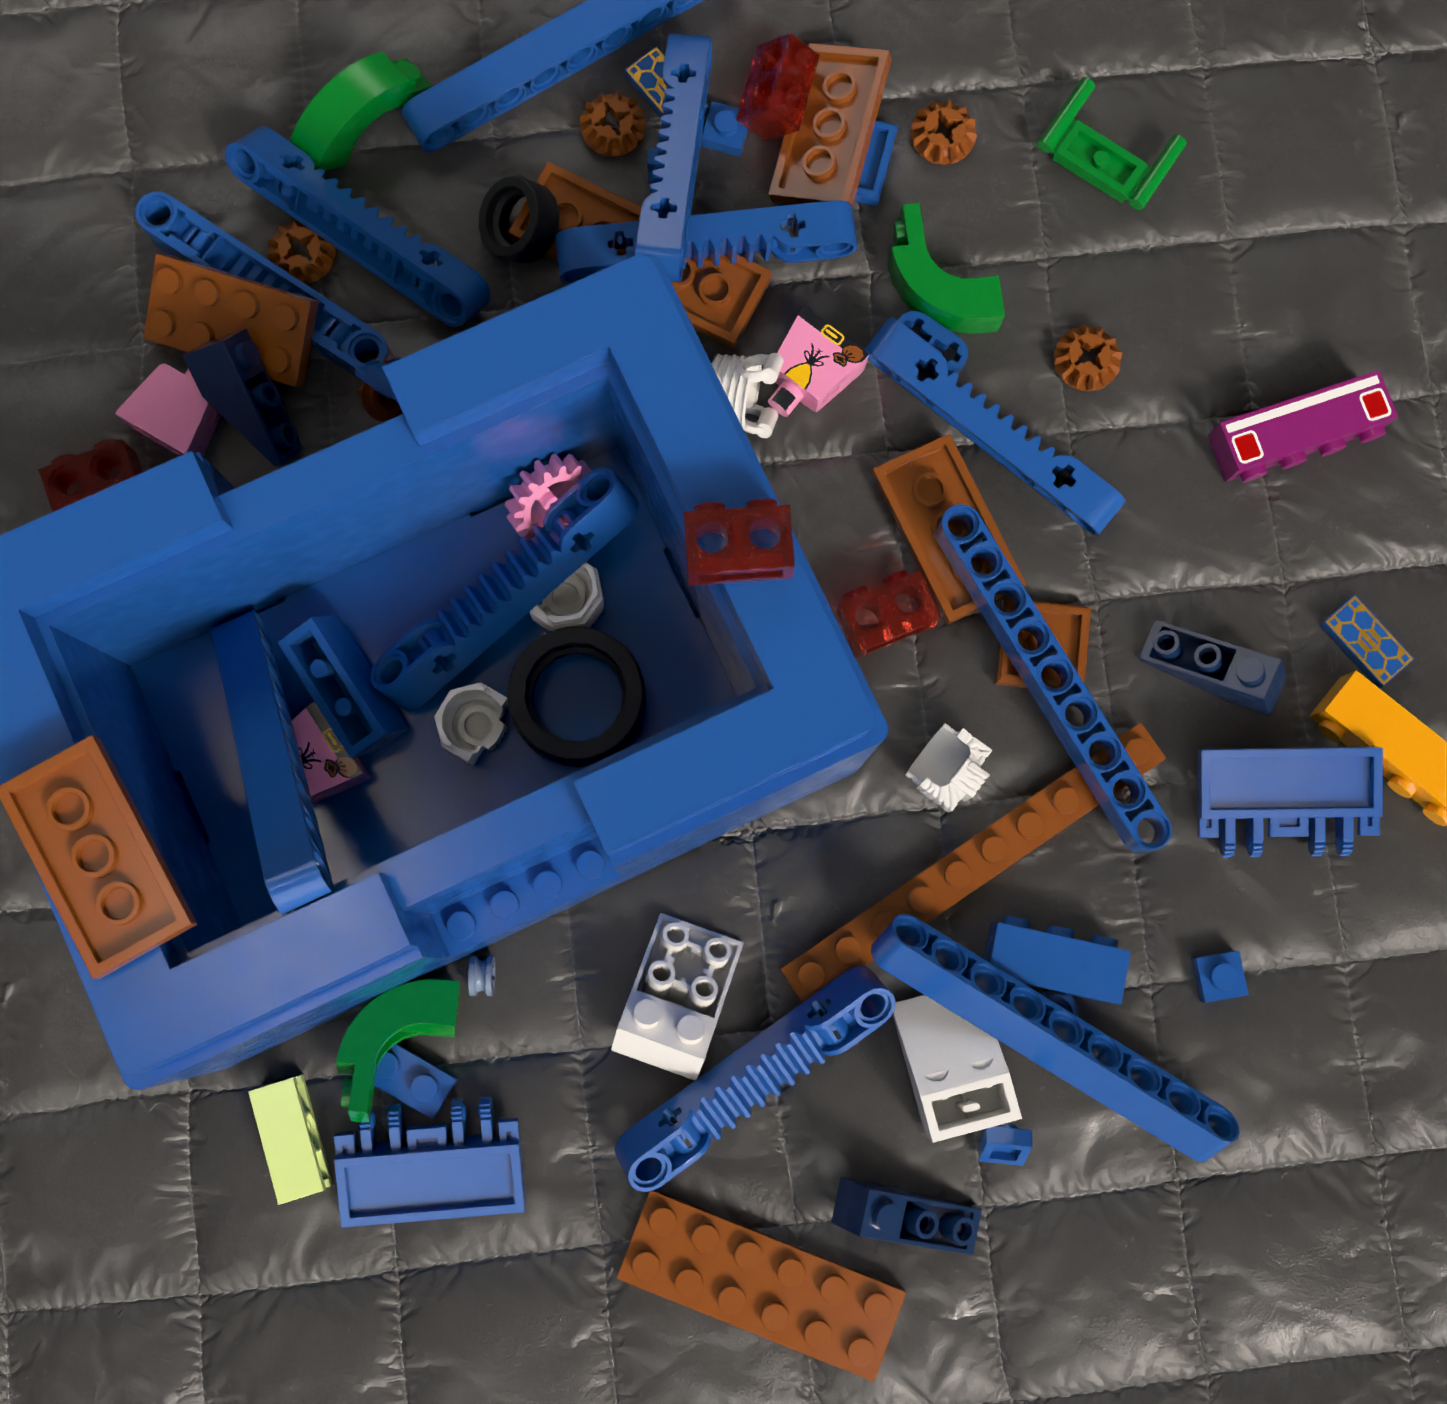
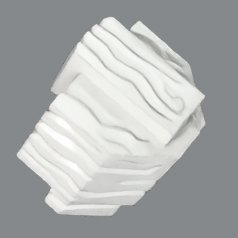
[529,562,605,631]
[434,682,508,766]
[905,723,992,813]

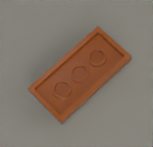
[768,43,892,208]
[144,253,319,387]
[871,433,1027,625]
[0,735,197,979]

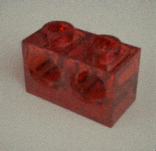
[736,33,820,141]
[38,439,143,512]
[684,499,795,586]
[836,570,941,659]

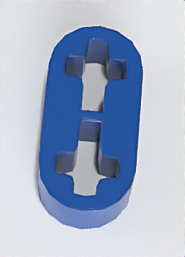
[898,311,968,376]

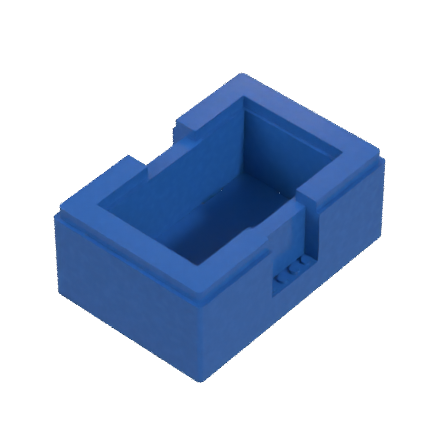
[0,254,888,1090]

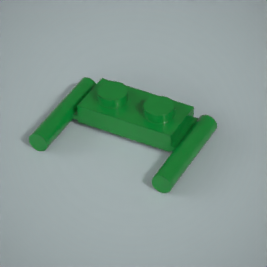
[1037,77,1187,211]

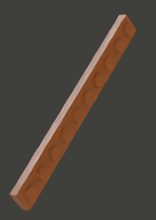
[779,722,1166,1003]

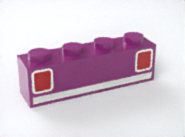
[1207,370,1398,483]

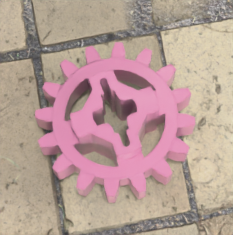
[505,454,592,540]

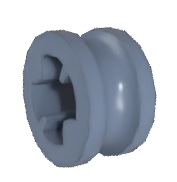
[468,956,496,996]

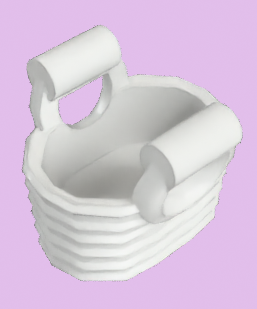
[711,353,784,438]

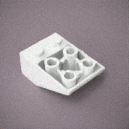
[611,913,744,1081]
[893,995,1022,1143]

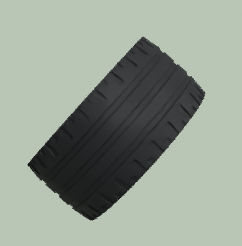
[507,626,646,767]

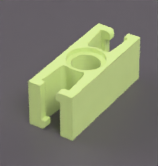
[248,1074,333,1205]

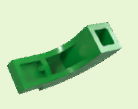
[289,51,433,171]
[887,203,1005,334]
[336,979,460,1123]

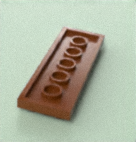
[508,161,773,349]
[616,1190,907,1382]

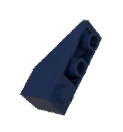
[182,329,303,466]
[1139,620,1287,716]
[831,1177,982,1255]

